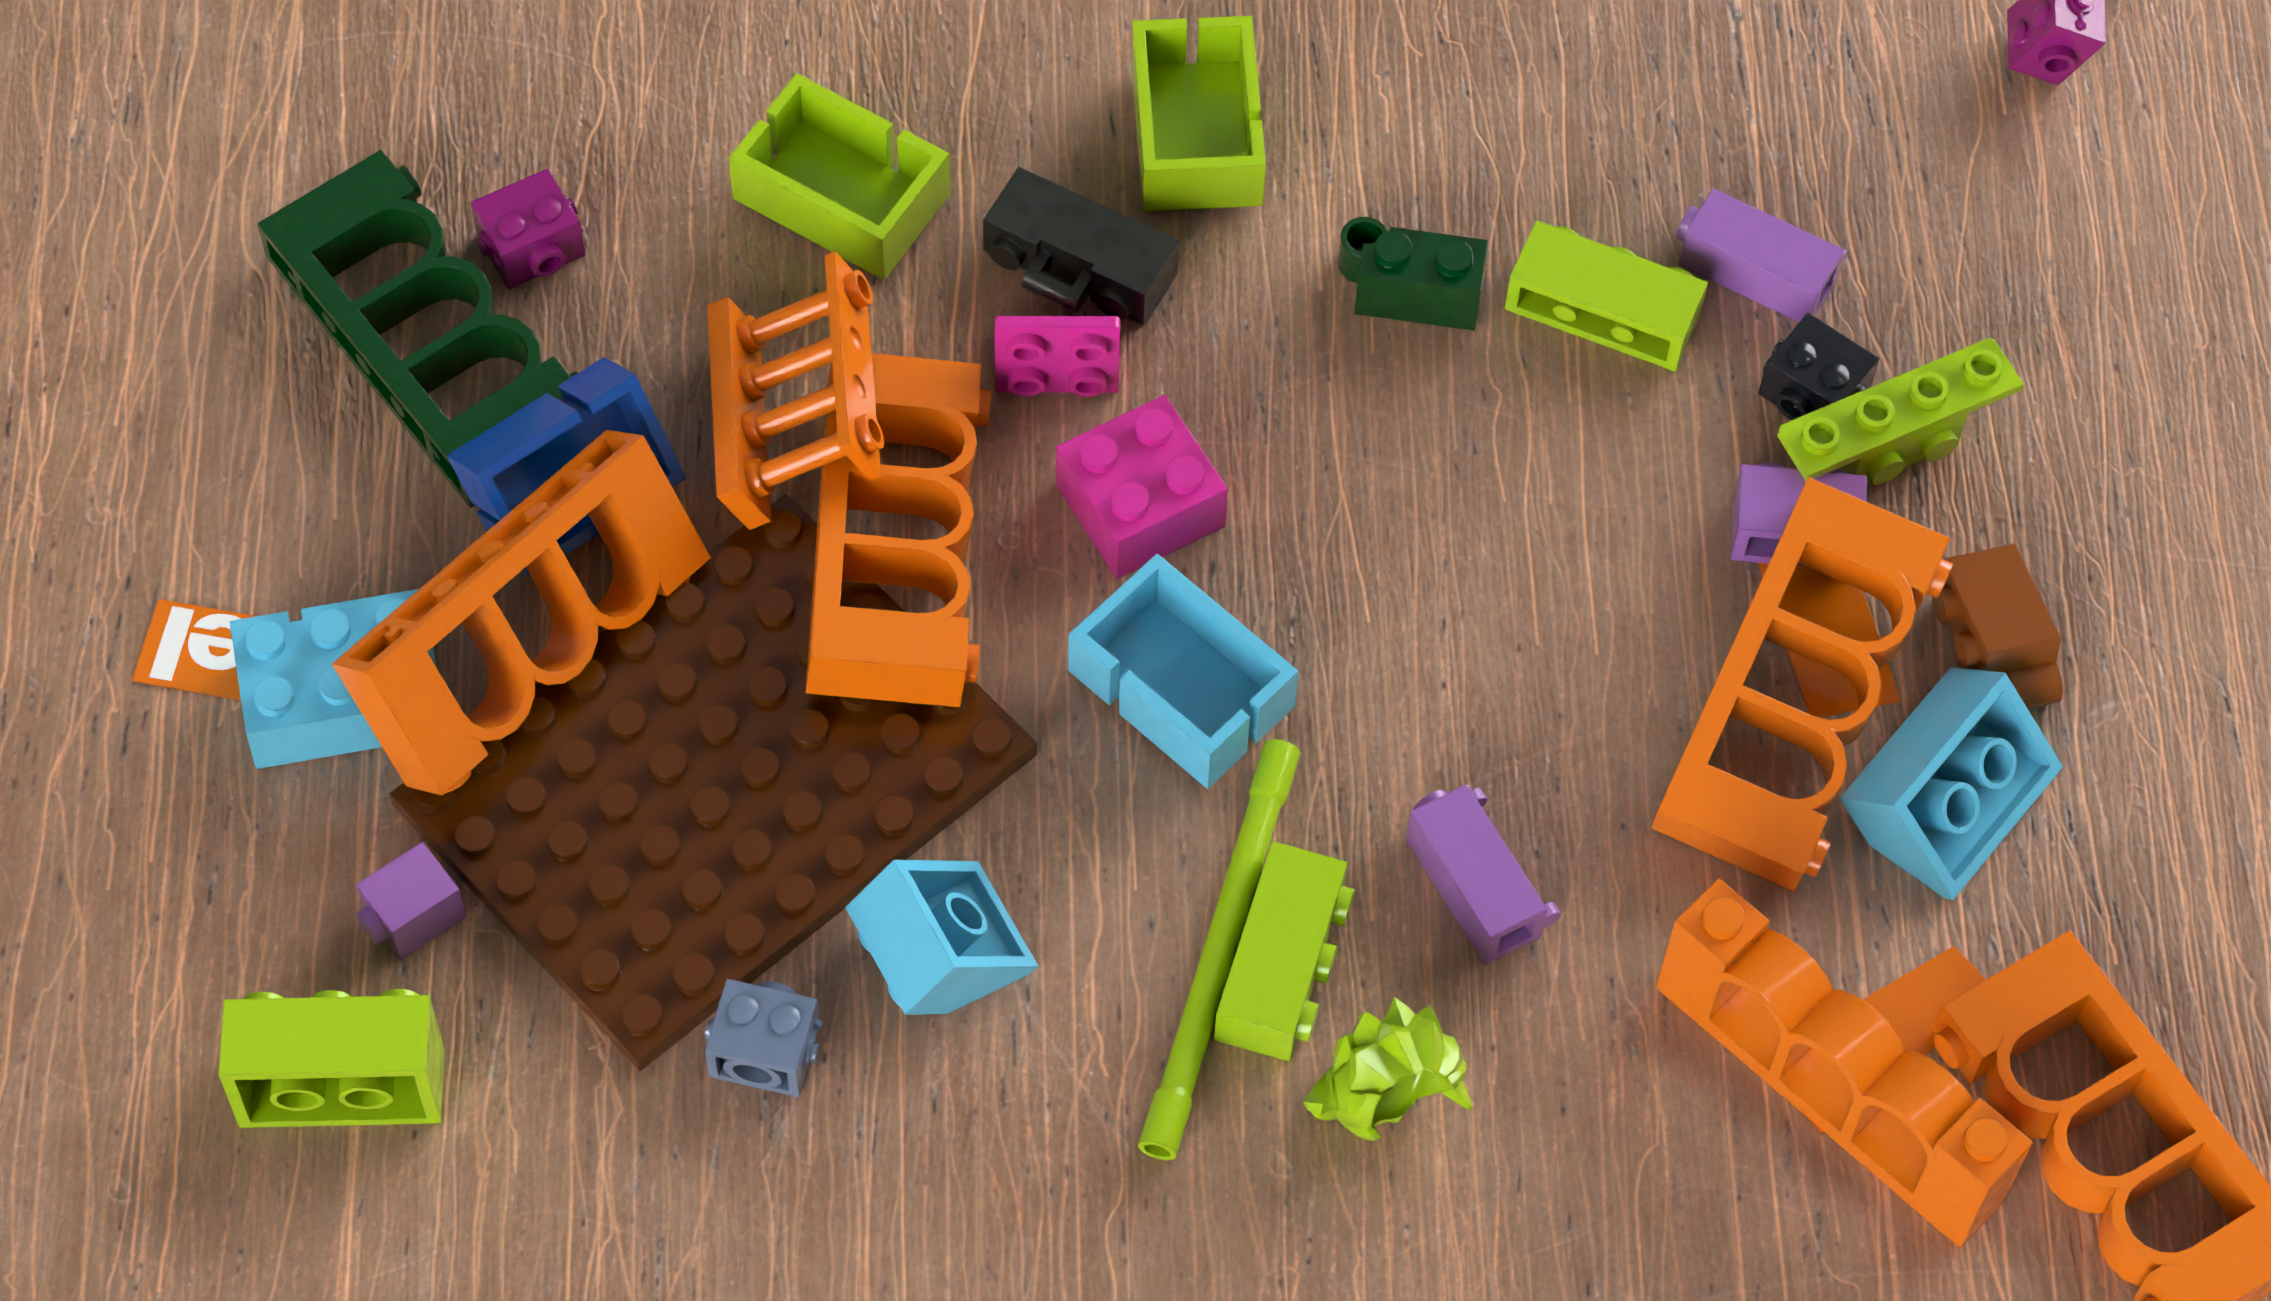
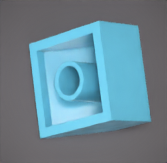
[845,860,1039,1015]

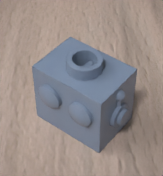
[704,979,822,1097]

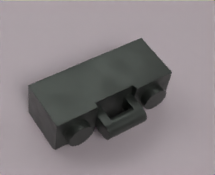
[983,167,1179,325]

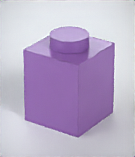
[356,842,466,960]

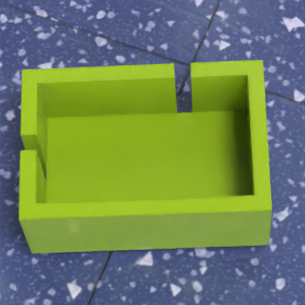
[1131,16,1266,211]
[729,73,951,280]

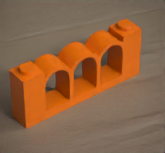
[805,353,991,707]
[332,430,711,796]
[1651,477,1953,892]
[1656,878,2033,1248]
[1932,930,2271,1301]

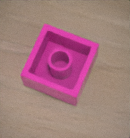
[1055,394,1228,579]

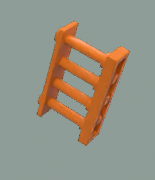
[707,251,884,530]

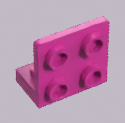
[994,316,1120,397]

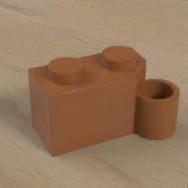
[1932,544,2063,709]

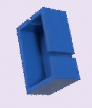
[447,357,686,578]

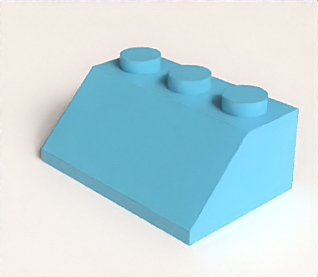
[1839,667,2063,900]

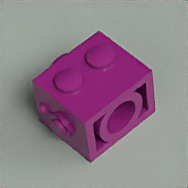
[2007,0,2106,85]
[471,168,585,290]

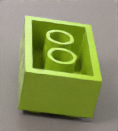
[219,989,445,1128]

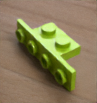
[1777,338,2024,485]

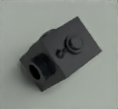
[1758,313,1880,420]

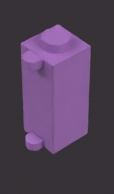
[1676,188,1848,322]
[1406,784,1561,965]

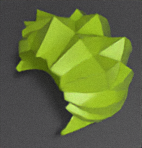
[1303,997,1473,1141]

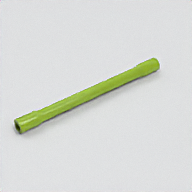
[1138,739,1301,1160]

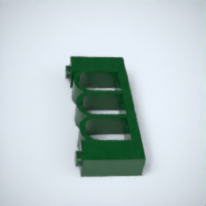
[257,150,578,508]

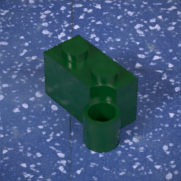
[1338,217,1488,331]

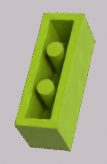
[1505,220,1708,372]
[1214,841,1355,1062]

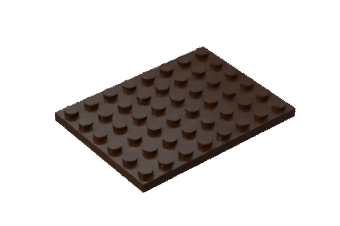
[389,494,1037,1071]

